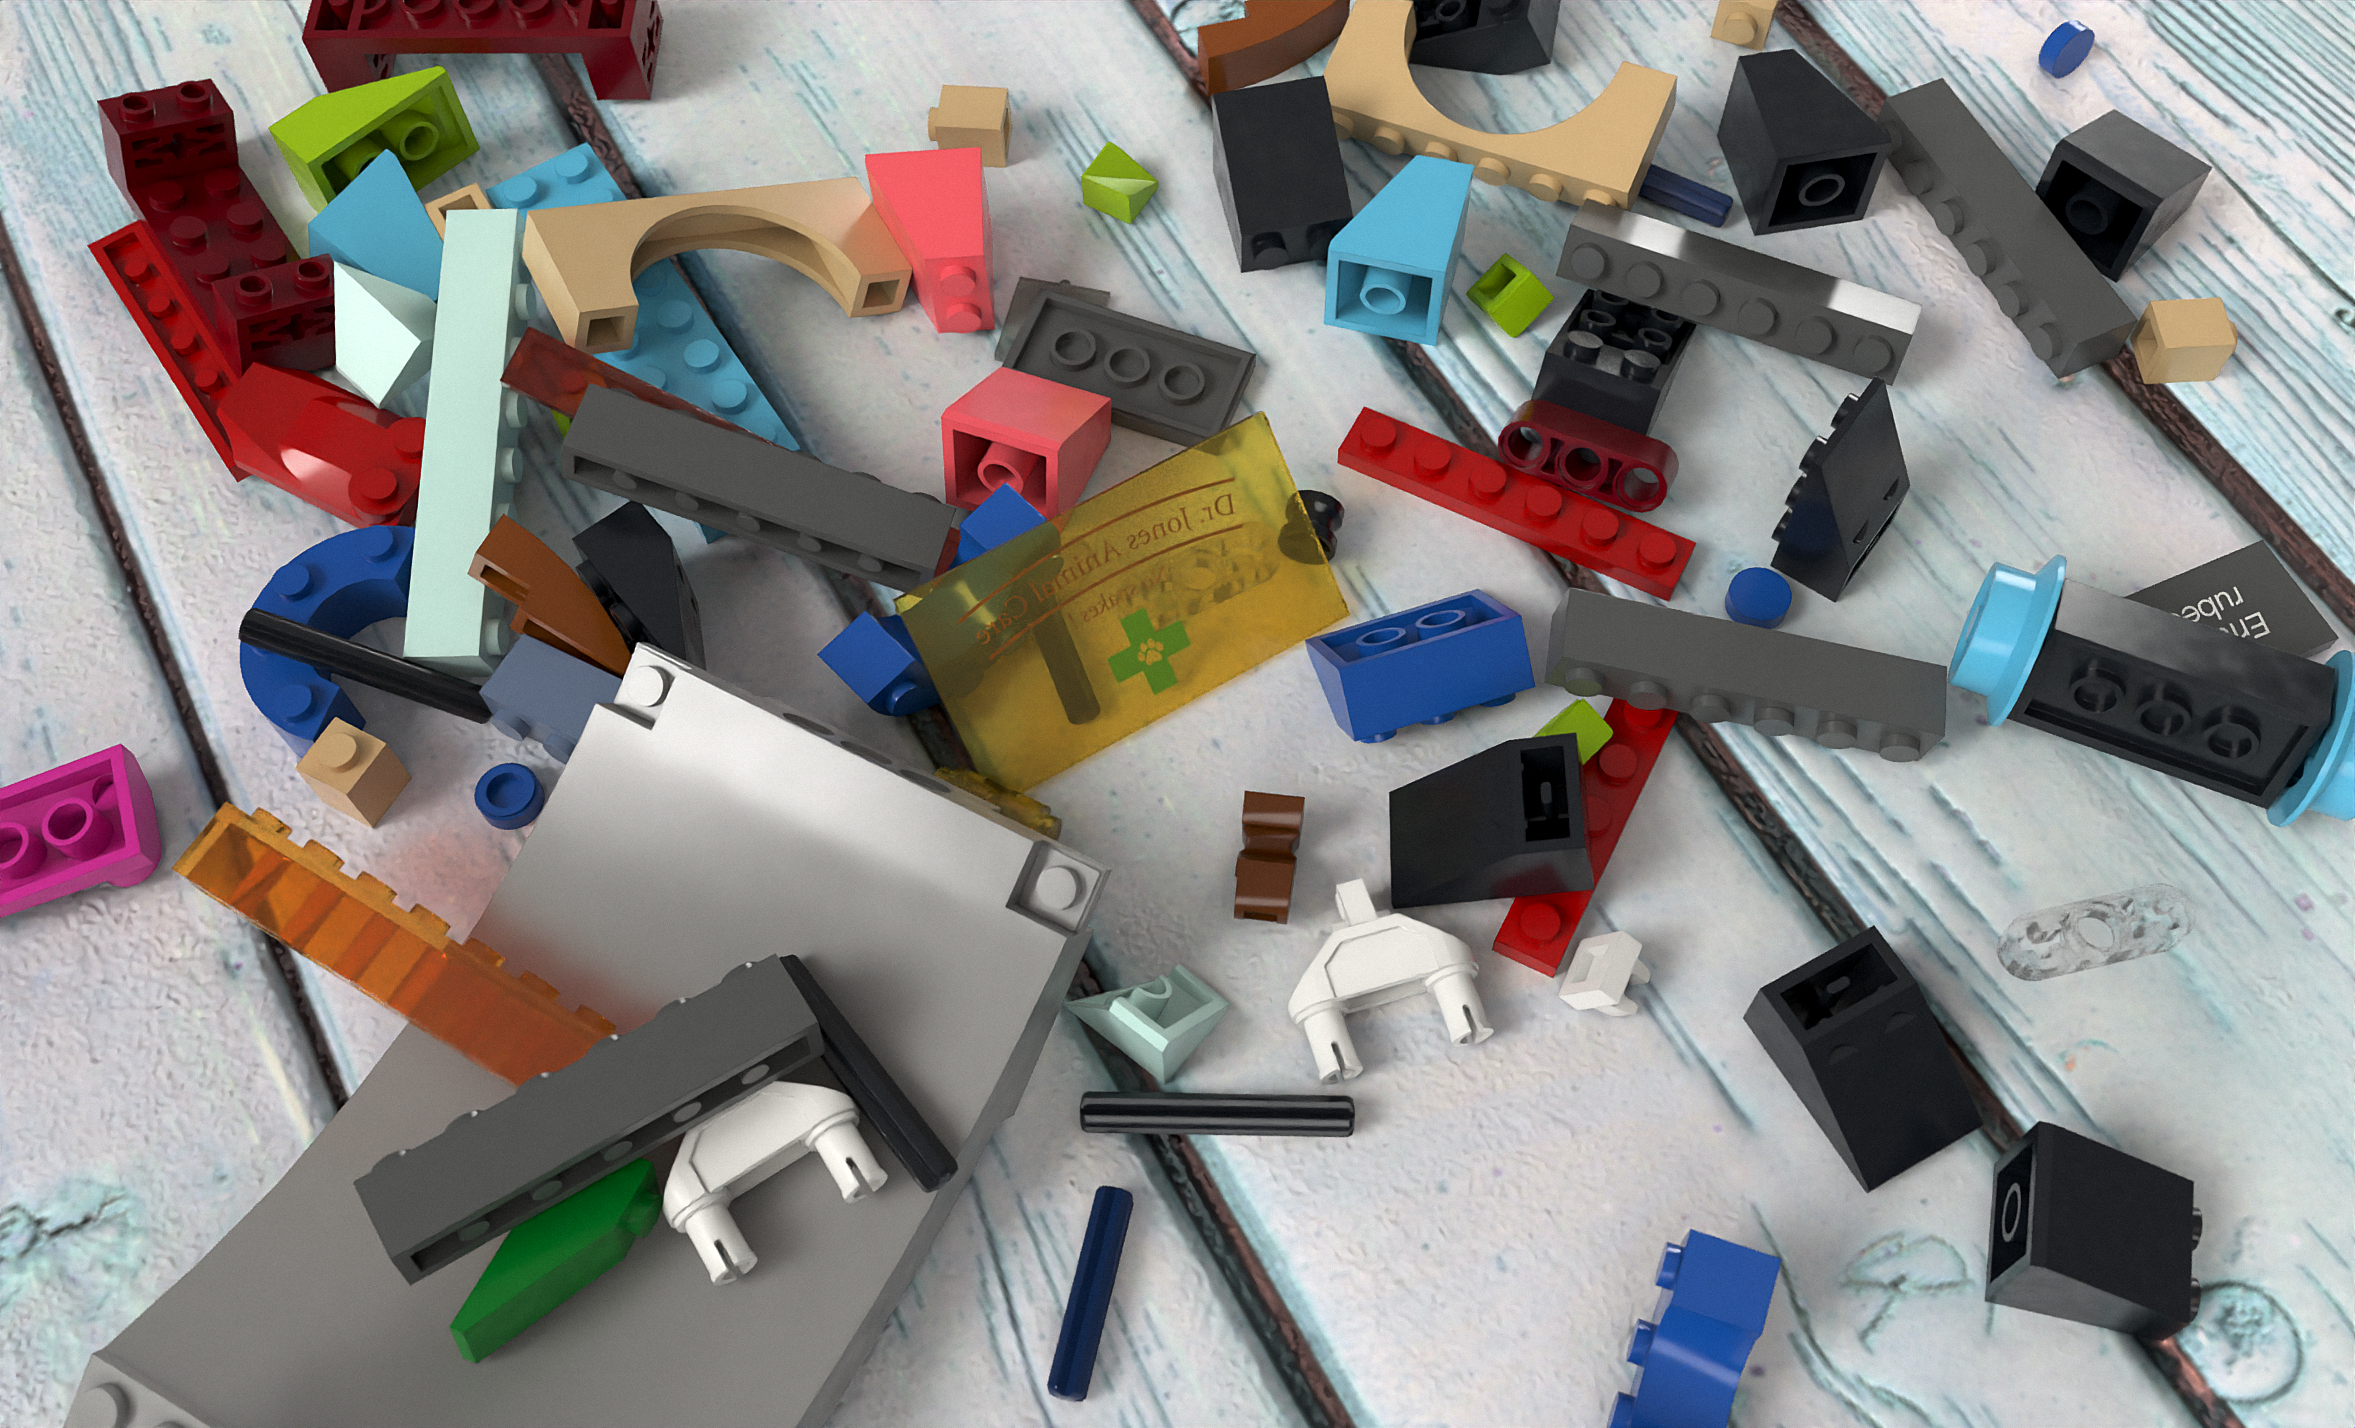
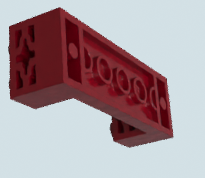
[301,0,663,100]
[97,78,336,380]

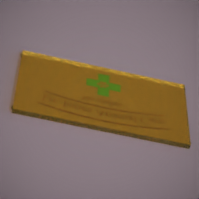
[893,411,1350,806]

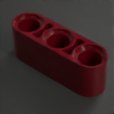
[1498,399,1679,513]

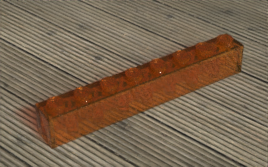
[171,801,617,1090]

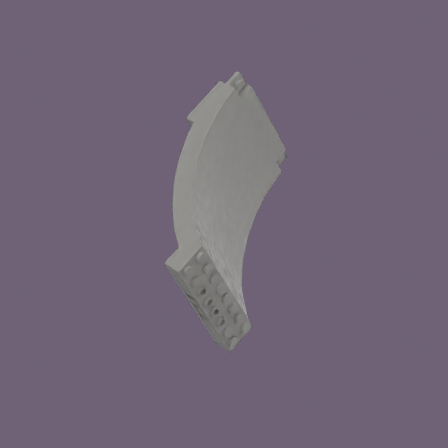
[63,642,1112,1428]

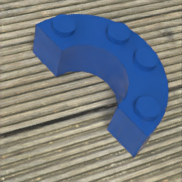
[817,482,1062,717]
[240,525,416,758]
[1606,1229,1782,1428]

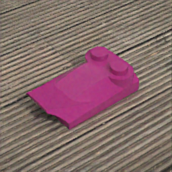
[0,744,162,918]

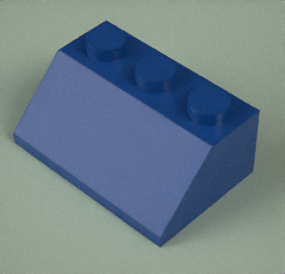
[1305,589,1535,743]

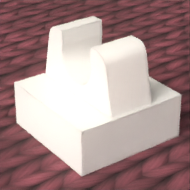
[1558,931,1650,1017]

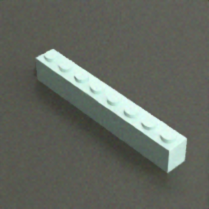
[403,208,537,677]

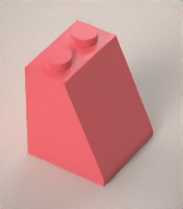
[865,147,995,333]
[941,366,1112,534]

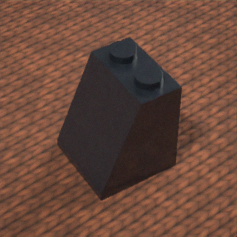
[1717,48,1892,236]
[1212,75,1353,273]
[2034,109,2213,283]
[1985,1121,2203,1341]

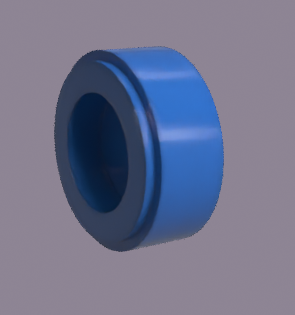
[2039,20,2095,78]
[1725,567,1792,629]
[474,763,545,830]

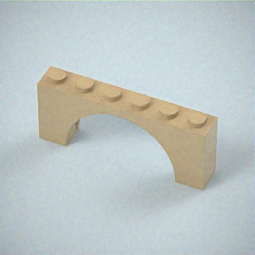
[1323,0,1677,211]
[522,177,913,357]

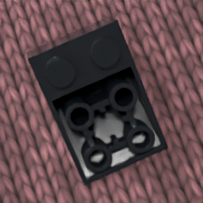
[1409,0,1561,76]
[1531,288,1697,436]
[1770,376,1910,603]
[572,500,707,671]
[1389,732,1594,909]
[1743,926,1984,1194]

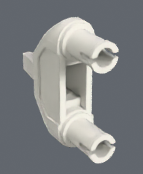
[1287,878,1494,1085]
[662,1081,888,1286]

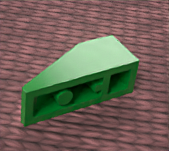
[449,1157,663,1364]

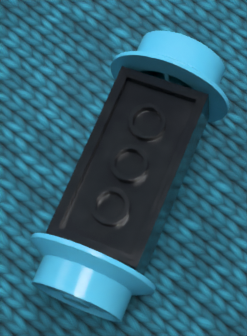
[1947,554,2355,827]

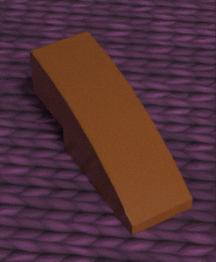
[1197,0,1350,97]
[467,513,632,680]

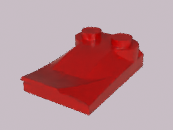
[216,361,426,529]

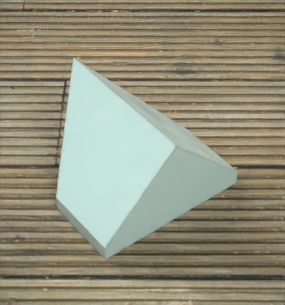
[334,261,437,409]
[1062,964,1232,1085]

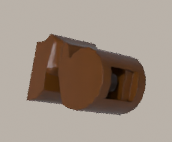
[1234,791,1305,925]

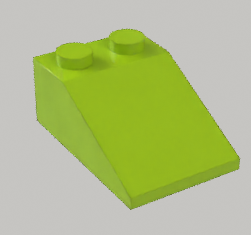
[268,65,480,213]

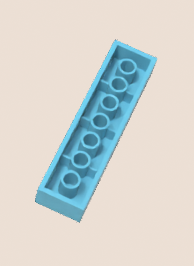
[485,142,801,545]

